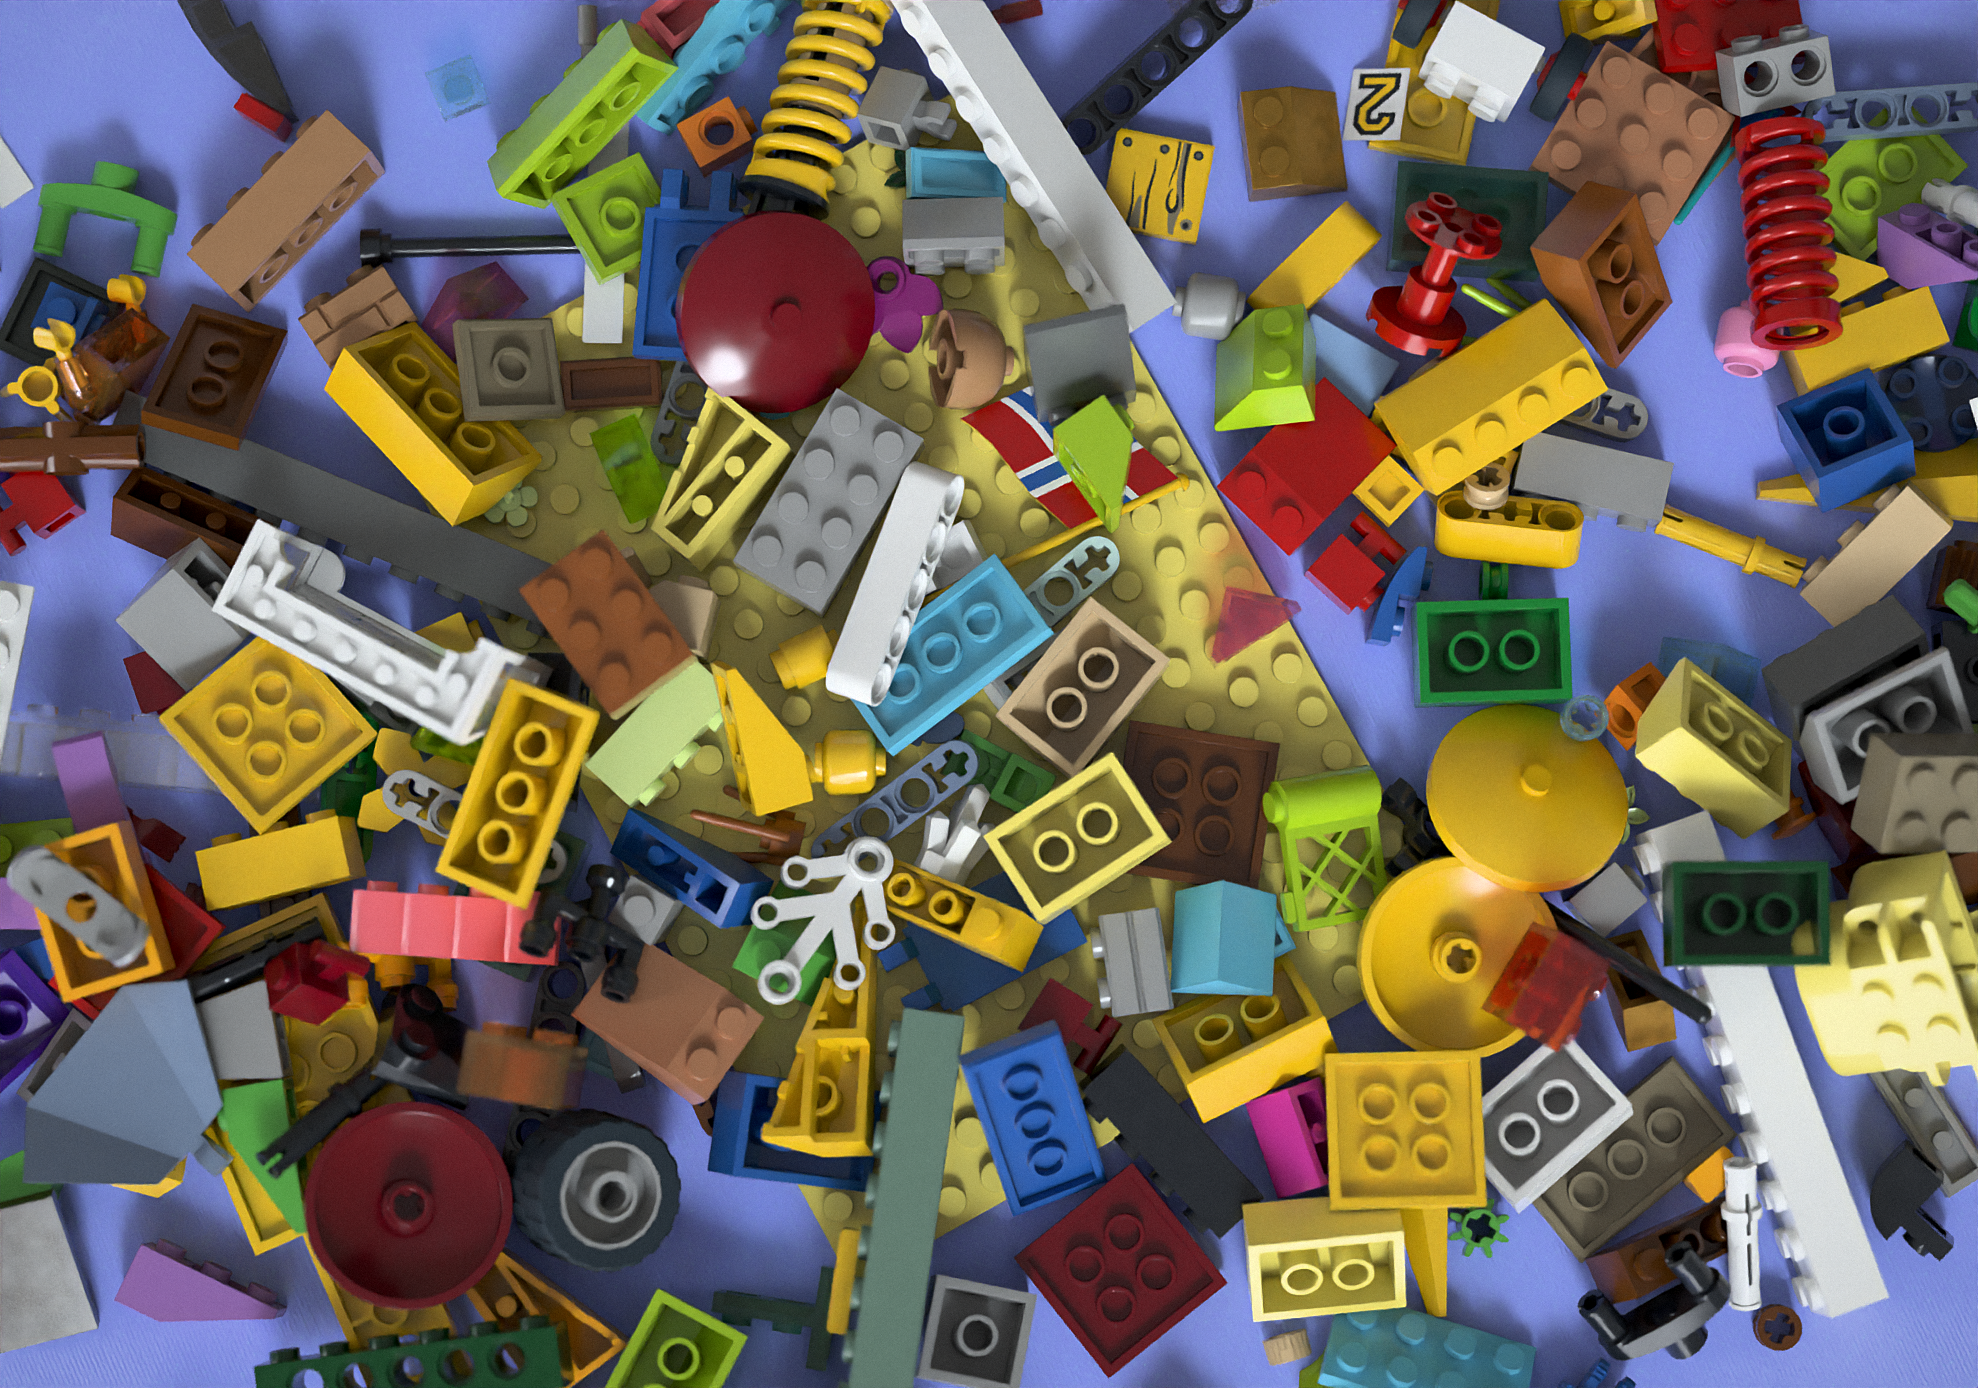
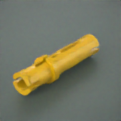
[1654,503,1807,589]

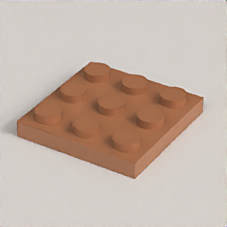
[1528,41,1736,247]

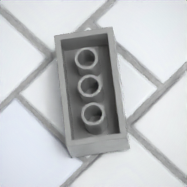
[733,388,925,618]

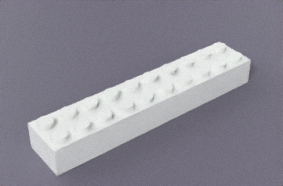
[1632,810,1890,1319]

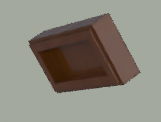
[560,357,663,413]

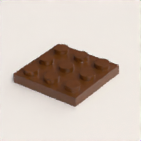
[1123,720,1280,890]

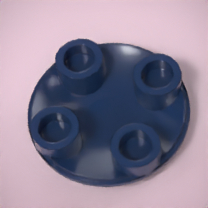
[1884,354,1978,453]

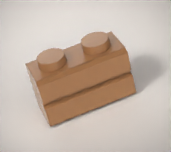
[298,264,420,370]

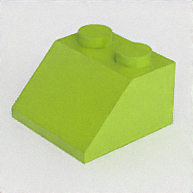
[1214,304,1316,432]
[1053,395,1135,534]

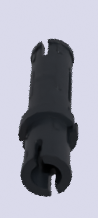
[174,916,329,1005]
[256,1056,392,1179]

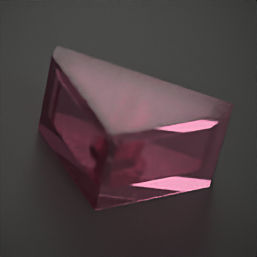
[421,261,529,363]
[1209,586,1302,669]

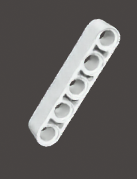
[826,461,964,706]

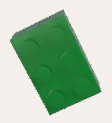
[1411,598,1573,708]

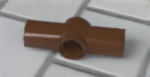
[0,421,146,476]

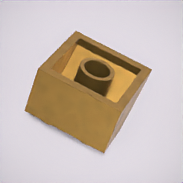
[1237,86,1348,202]

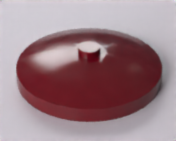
[676,210,875,413]
[303,1102,513,1311]

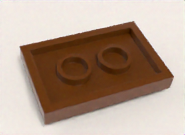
[141,303,288,451]

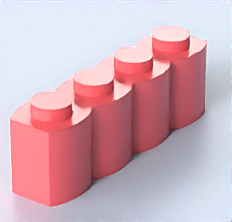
[349,880,562,966]

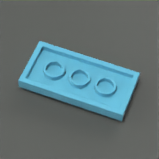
[850,553,1055,756]
[1318,1307,1537,1388]

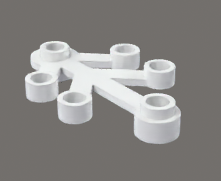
[750,836,895,1004]

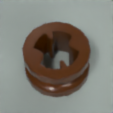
[1753,1304,1802,1351]

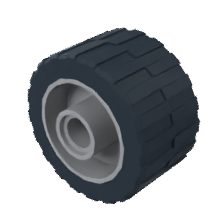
[509,1108,682,1272]

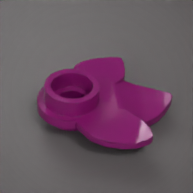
[866,256,944,354]

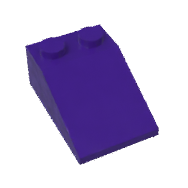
[0,948,71,1093]

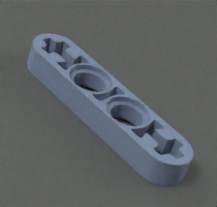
[1801,82,1978,142]
[811,739,980,863]

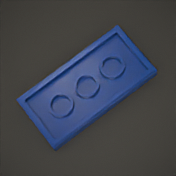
[957,1020,1108,1217]

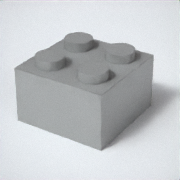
[915,1274,1037,1388]

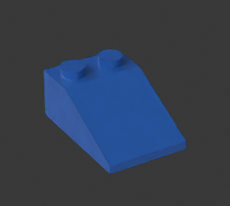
[707,1070,882,1192]

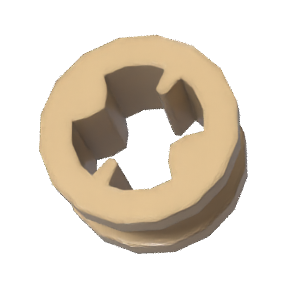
[1463,462,1510,510]

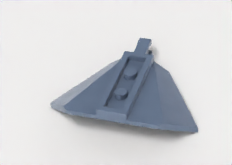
[23,980,235,1185]

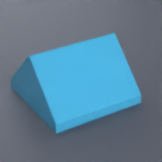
[1170,880,1277,996]

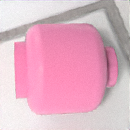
[1714,300,1784,378]

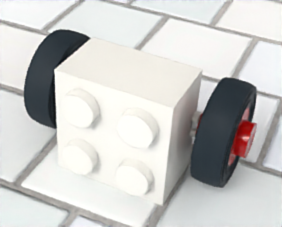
[1392,0,1594,123]

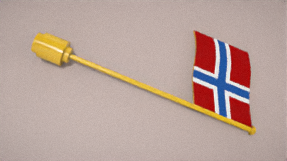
[768,386,1190,690]

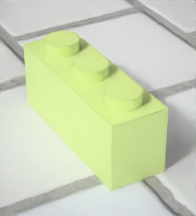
[585,661,724,808]

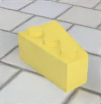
[651,387,796,572]

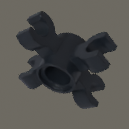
[1381,777,1454,878]

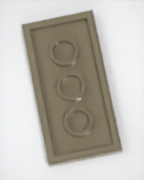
[1531,1056,1737,1263]

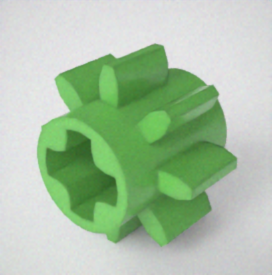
[1447,1197,1510,1258]

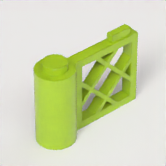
[1263,765,1387,932]

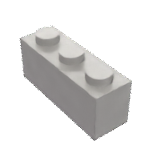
[1508,432,1674,532]

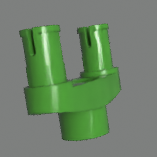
[33,161,178,278]

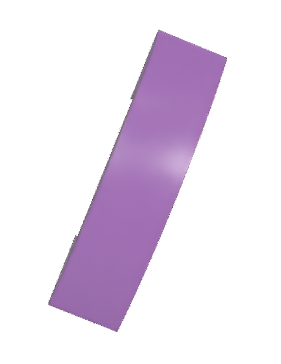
[52,731,154,867]

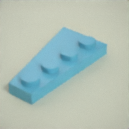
[636,0,801,136]

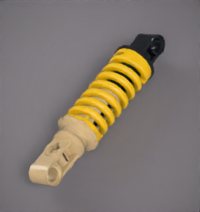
[737,0,895,221]

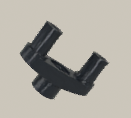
[1578,1241,1731,1361]

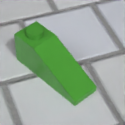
[217,1078,309,1234]

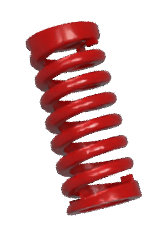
[1734,116,1843,351]

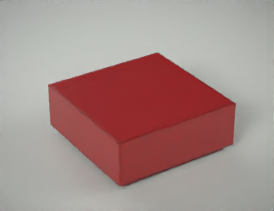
[233,92,293,143]

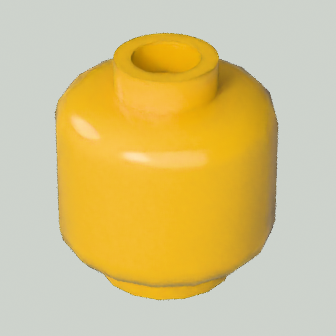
[815,729,887,795]

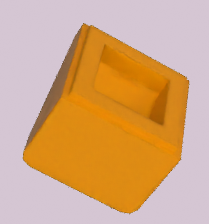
[1682,1145,1735,1203]

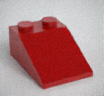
[1216,377,1397,556]

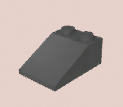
[1023,304,1136,426]

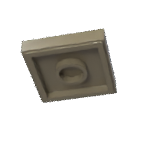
[452,318,565,422]

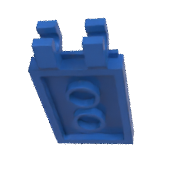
[632,168,746,362]
[877,871,1088,1012]

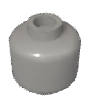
[1172,272,1246,340]

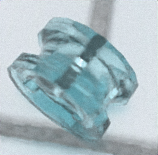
[1560,695,1609,741]

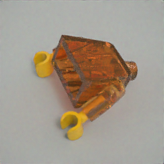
[33,274,170,425]

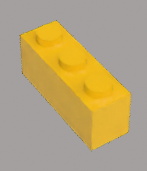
[1781,285,1950,396]
[195,809,367,911]

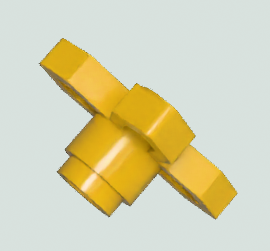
[357,728,479,847]

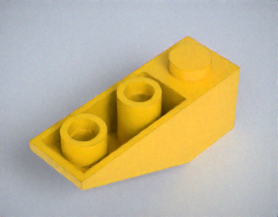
[882,858,1044,973]

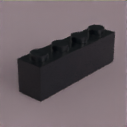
[1078,1043,1264,1239]

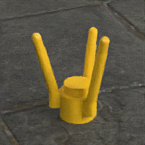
[0,355,75,421]

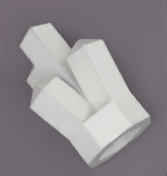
[914,784,995,886]

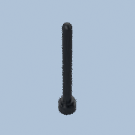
[360,229,581,269]
[1538,892,1713,1025]

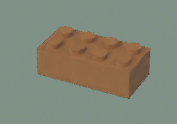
[186,110,386,314]

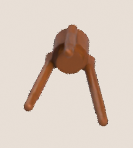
[690,785,806,867]

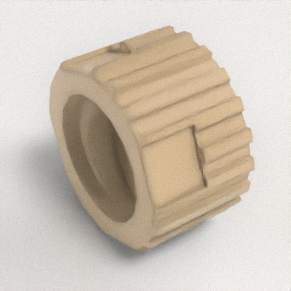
[1262,1329,1312,1366]

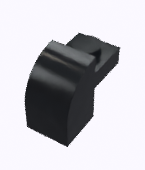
[1870,1139,1954,1262]

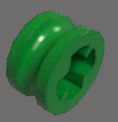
[1478,561,1509,600]

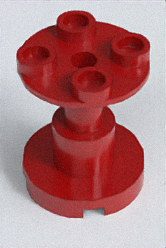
[1366,192,1503,357]

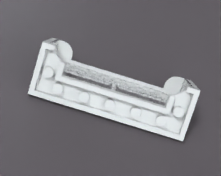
[212,519,553,745]

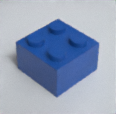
[1776,368,1916,513]

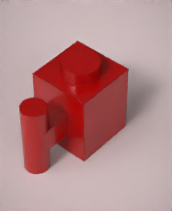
[0,471,87,557]
[1304,511,1407,615]

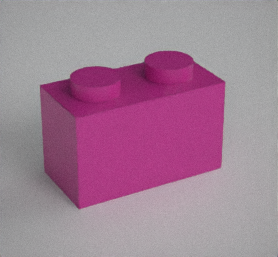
[1245,1077,1329,1199]

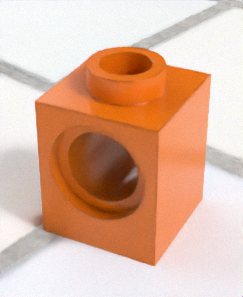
[676,96,758,178]
[1594,661,1666,751]

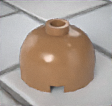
[929,309,1014,410]

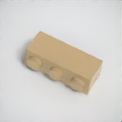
[1799,480,1954,627]

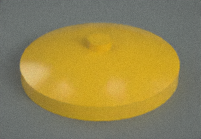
[1426,704,1628,892]
[1357,855,1561,1058]

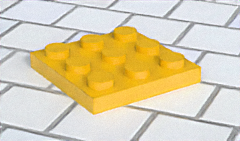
[159,636,378,835]
[1324,1050,1487,1210]

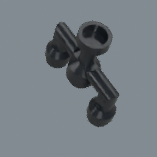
[518,864,646,1003]

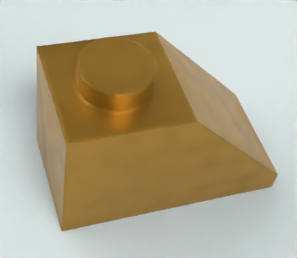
[1596,929,1677,1052]

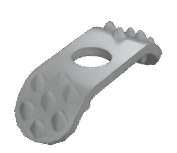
[7,845,150,967]

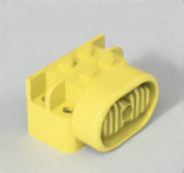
[1792,850,1978,1086]

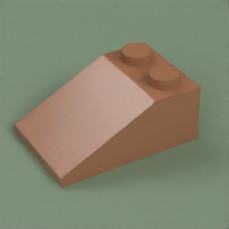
[571,943,764,1105]

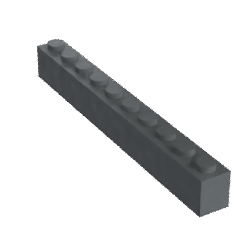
[112,390,554,641]

